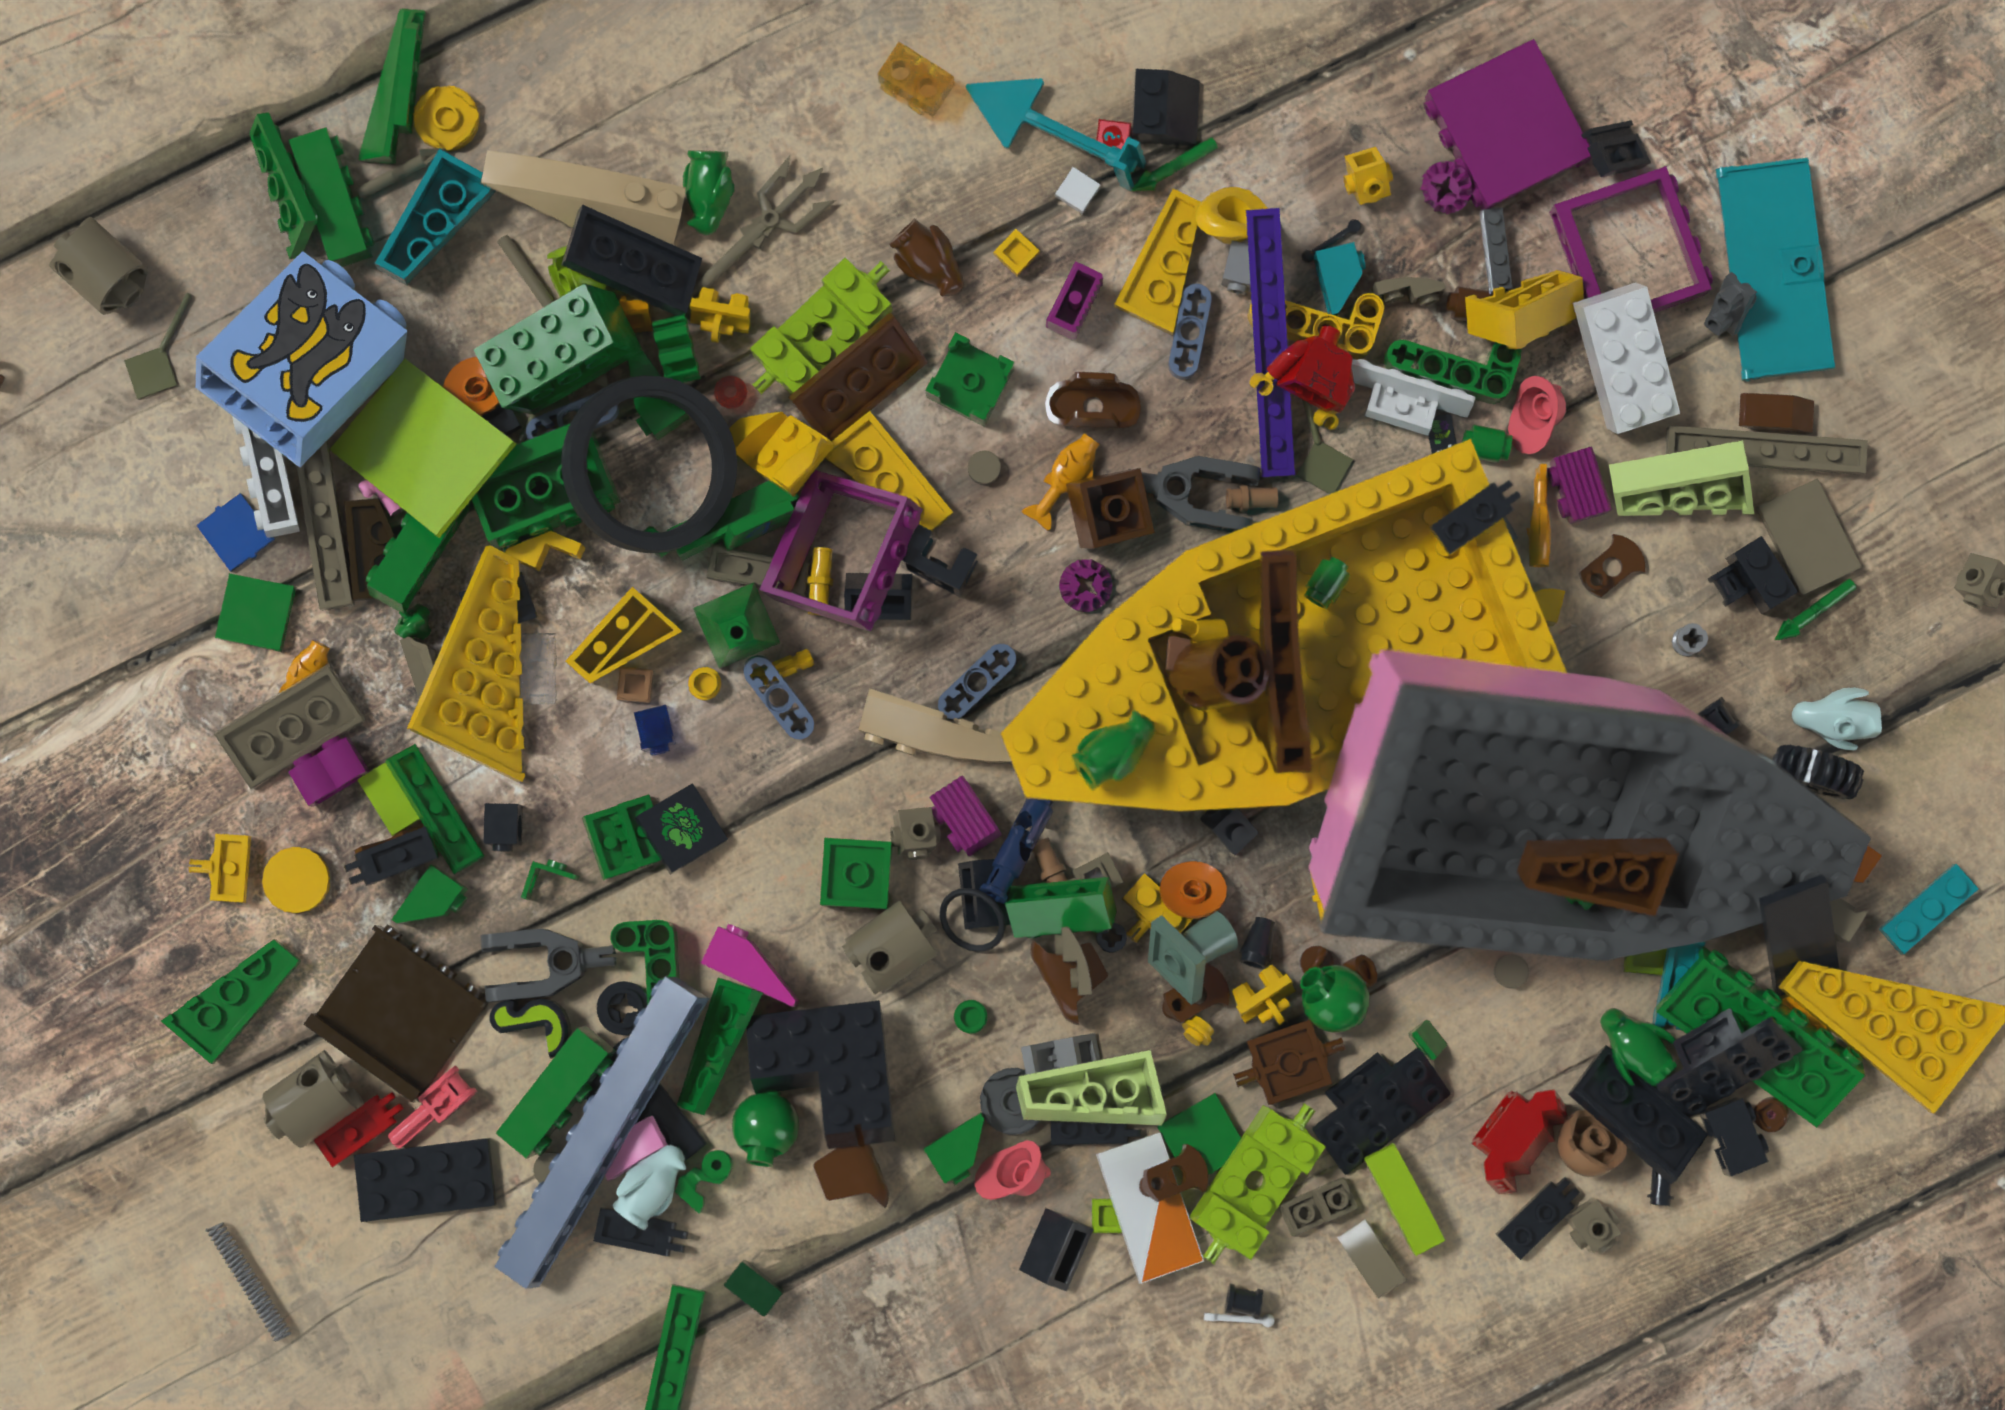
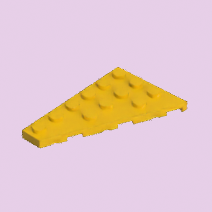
[407,546,525,782]
[1779,961,2005,1114]

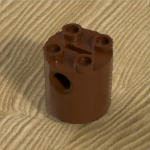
[1170,635,1269,711]

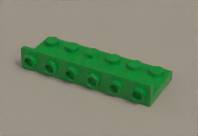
[1656,946,1865,1128]

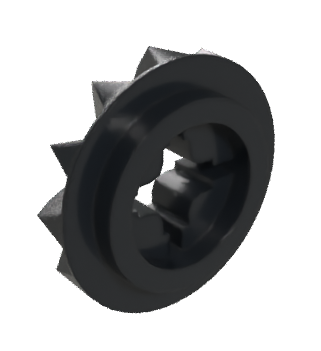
[597,981,647,1035]

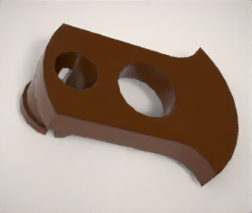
[1579,534,1645,598]
[1162,963,1230,1023]
[1139,1144,1208,1202]

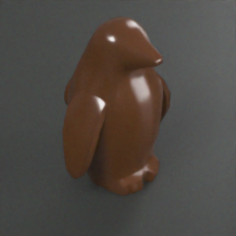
[889,218,964,297]

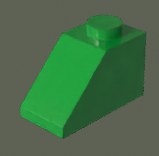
[391,864,468,924]
[923,1112,984,1185]

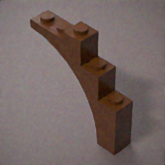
[1259,550,1311,773]

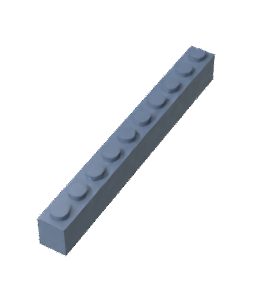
[494,976,709,1289]

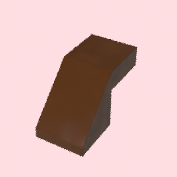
[1739,393,1814,434]

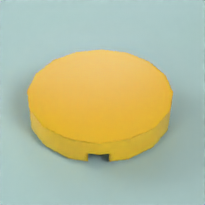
[413,85,480,152]
[262,847,330,913]

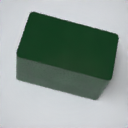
[724,1260,784,1317]

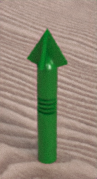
[1131,137,1218,191]
[1775,579,1857,640]

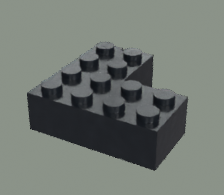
[746,1000,895,1149]

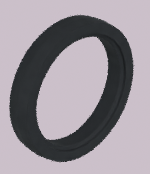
[561,376,737,553]

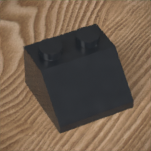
[1132,68,1200,146]

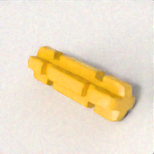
[750,649,814,685]

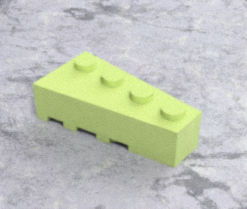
[1609,441,1755,516]
[1016,1050,1167,1125]

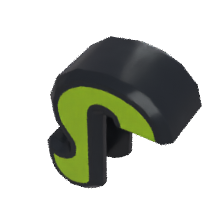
[489,999,572,1059]

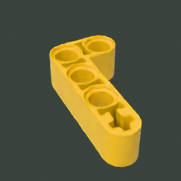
[1247,293,1384,360]

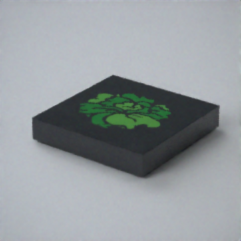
[635,783,728,875]

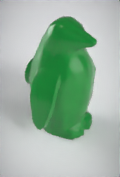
[683,150,735,235]
[1072,711,1155,791]
[1600,1008,1677,1086]

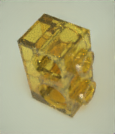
[877,42,954,117]

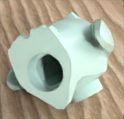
[1792,687,1882,751]
[612,1145,686,1230]

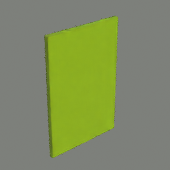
[330,359,516,538]

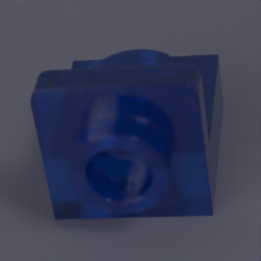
[634,705,676,756]

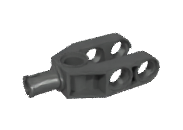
[1128,456,1261,533]
[480,928,616,1002]

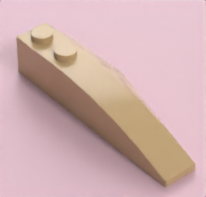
[481,150,686,245]
[859,689,1012,764]

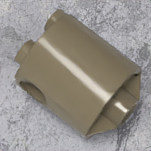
[49,217,148,315]
[842,900,938,994]
[263,1050,364,1148]

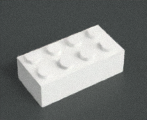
[1573,283,1680,434]

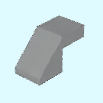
[1021,1033,1100,1075]

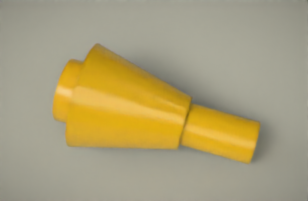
[1172,618,1228,642]

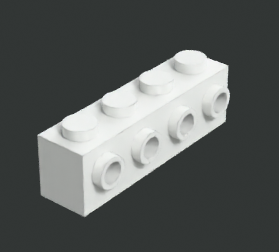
[232,416,300,538]

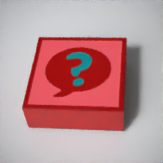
[1096,119,1131,149]

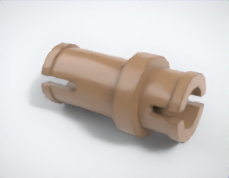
[1226,485,1278,512]
[1032,838,1069,883]

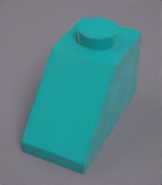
[1314,242,1366,316]

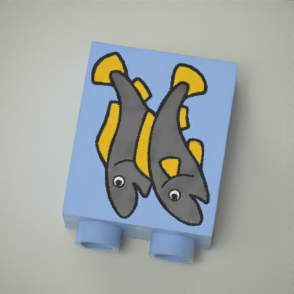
[195,251,407,467]

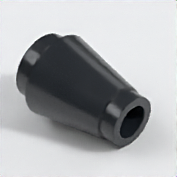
[1239,917,1275,969]

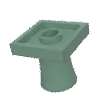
[1148,911,1238,1005]

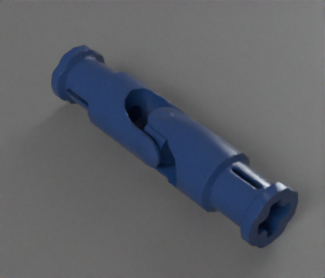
[979,798,1055,904]

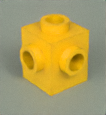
[1343,146,1393,205]

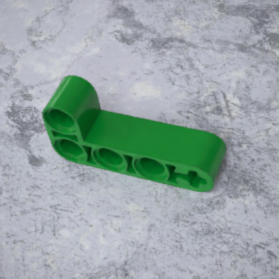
[1383,339,1522,404]
[610,920,680,1006]

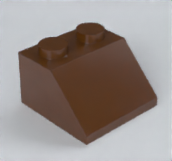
[1066,468,1155,549]

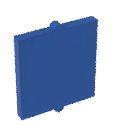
[196,493,276,572]

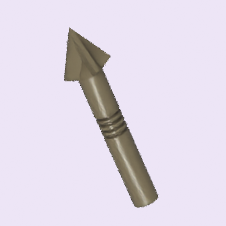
[356,148,446,200]

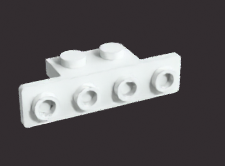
[1351,359,1475,436]

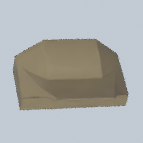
[400,637,438,699]

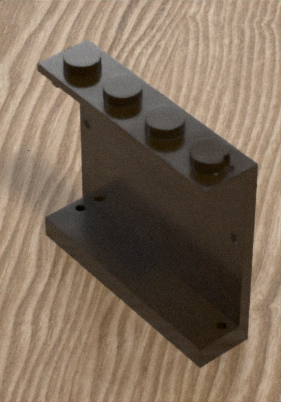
[303,924,488,1103]

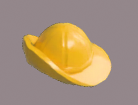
[1195,187,1268,244]

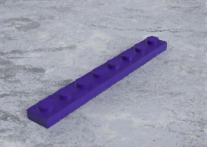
[1246,208,1295,477]

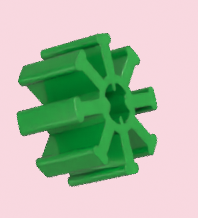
[652,314,701,383]

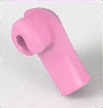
[358,480,404,517]

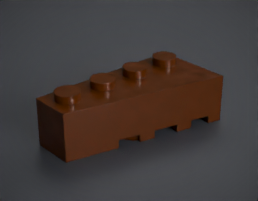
[1516,838,1678,916]

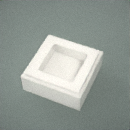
[1055,167,1100,214]

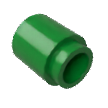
[1462,424,1512,463]
[1304,557,1351,609]

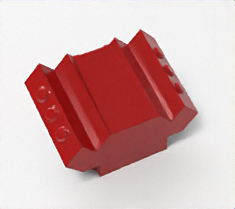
[1471,1090,1568,1194]

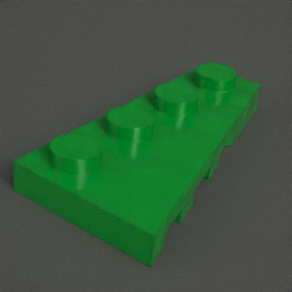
[249,112,318,259]
[161,939,301,1064]
[677,977,763,1115]

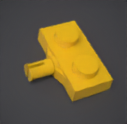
[189,834,251,903]
[1122,873,1193,943]

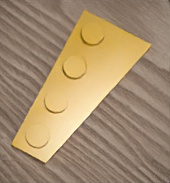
[1114,188,1201,336]
[825,411,954,532]

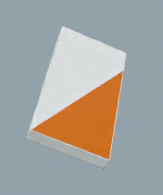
[1096,1132,1204,1284]

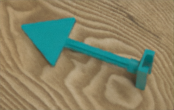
[966,78,1147,191]

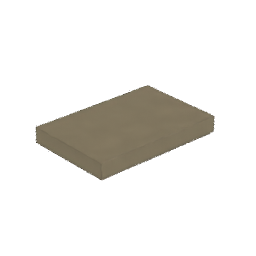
[1756,478,1862,597]

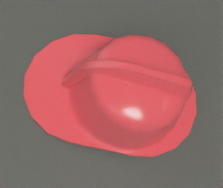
[1508,376,1566,454]
[974,1140,1051,1200]

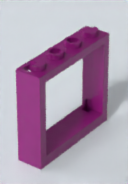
[1549,166,1713,313]
[759,470,923,632]

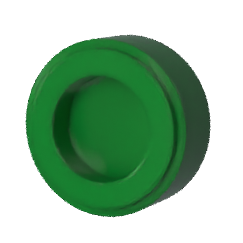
[954,1000,987,1034]

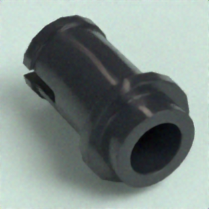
[1647,1168,1674,1206]

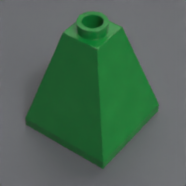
[693,582,780,669]

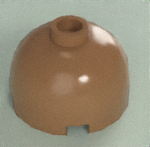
[1557,1110,1627,1177]

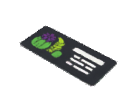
[1428,414,1457,454]

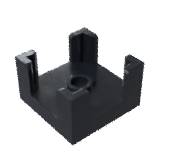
[900,524,978,597]

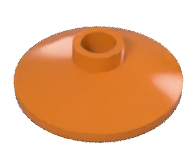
[443,357,500,416]
[1160,861,1227,919]

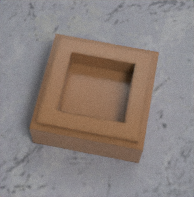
[617,667,654,704]

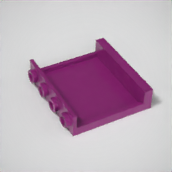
[1423,39,1592,210]

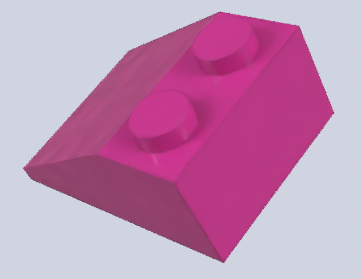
[701,923,800,1007]

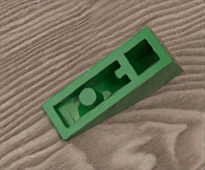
[628,351,690,440]

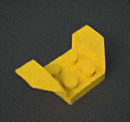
[729,412,835,497]

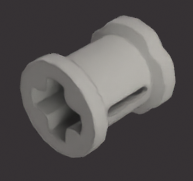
[1671,623,1708,656]

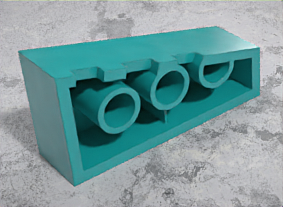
[375,149,496,286]

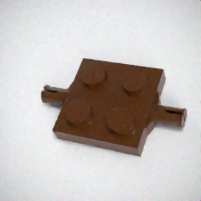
[1233,1020,1346,1105]

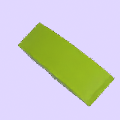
[1364,1143,1445,1256]

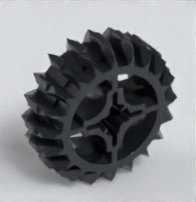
[1772,744,1864,800]

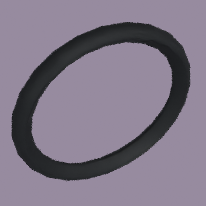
[939,888,1006,952]

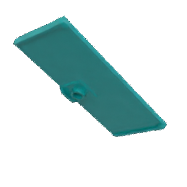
[1715,158,1835,382]

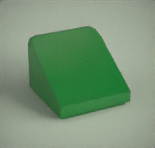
[1408,1020,1447,1060]

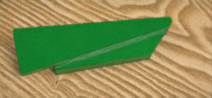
[358,8,425,165]

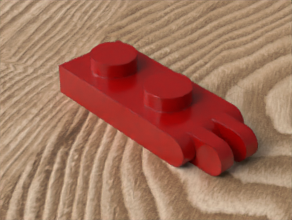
[313,1092,404,1168]

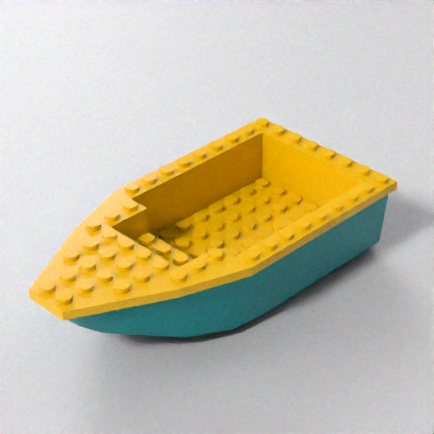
[1001,439,1567,812]

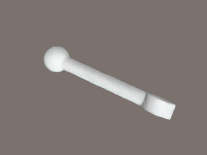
[1204,1313,1275,1328]

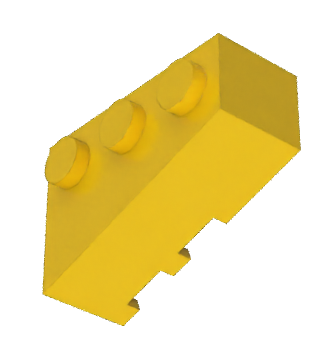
[1465,270,1584,349]
[565,587,682,683]

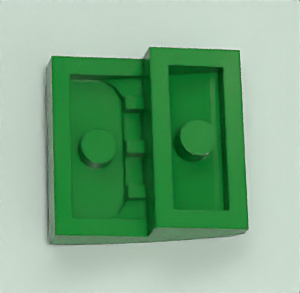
[582,794,661,881]

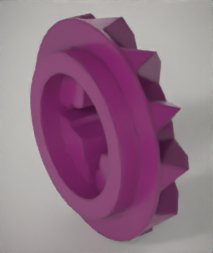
[1420,161,1472,214]
[1059,559,1112,612]

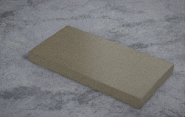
[214,663,366,789]

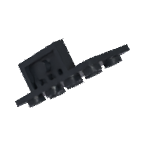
[1656,1008,1803,1117]
[1312,1048,1451,1175]

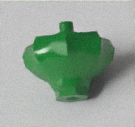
[394,603,432,640]

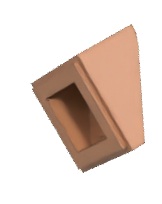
[1165,636,1191,677]

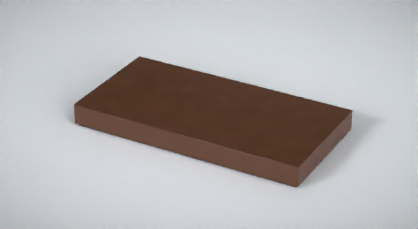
[788,313,928,442]

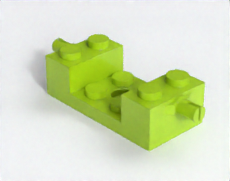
[750,257,893,395]
[1189,1103,1326,1264]

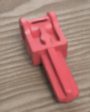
[388,1066,478,1149]

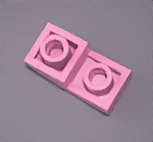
[605,1116,668,1181]

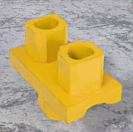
[690,287,751,343]
[1232,965,1295,1025]

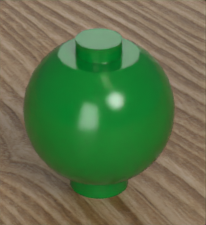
[1300,965,1370,1033]
[732,1091,799,1167]

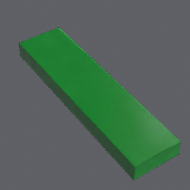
[385,744,485,875]
[645,1284,706,1410]

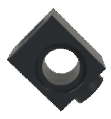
[483,803,523,852]

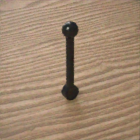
[1302,219,1361,263]

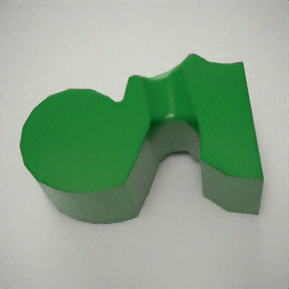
[674,1150,733,1214]

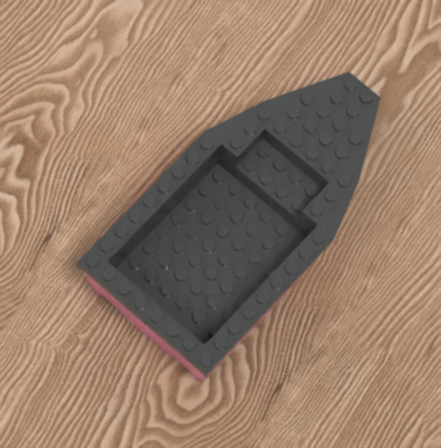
[1309,649,1871,961]

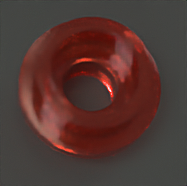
[714,376,747,409]

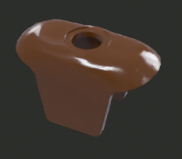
[1045,372,1141,428]
[1030,940,1108,1026]
[813,1126,890,1208]

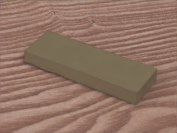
[706,545,810,597]

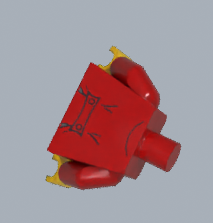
[1249,326,1356,430]

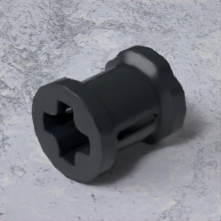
[1707,563,1751,607]
[1697,697,1741,735]
[1096,922,1127,953]
[1224,1283,1263,1319]

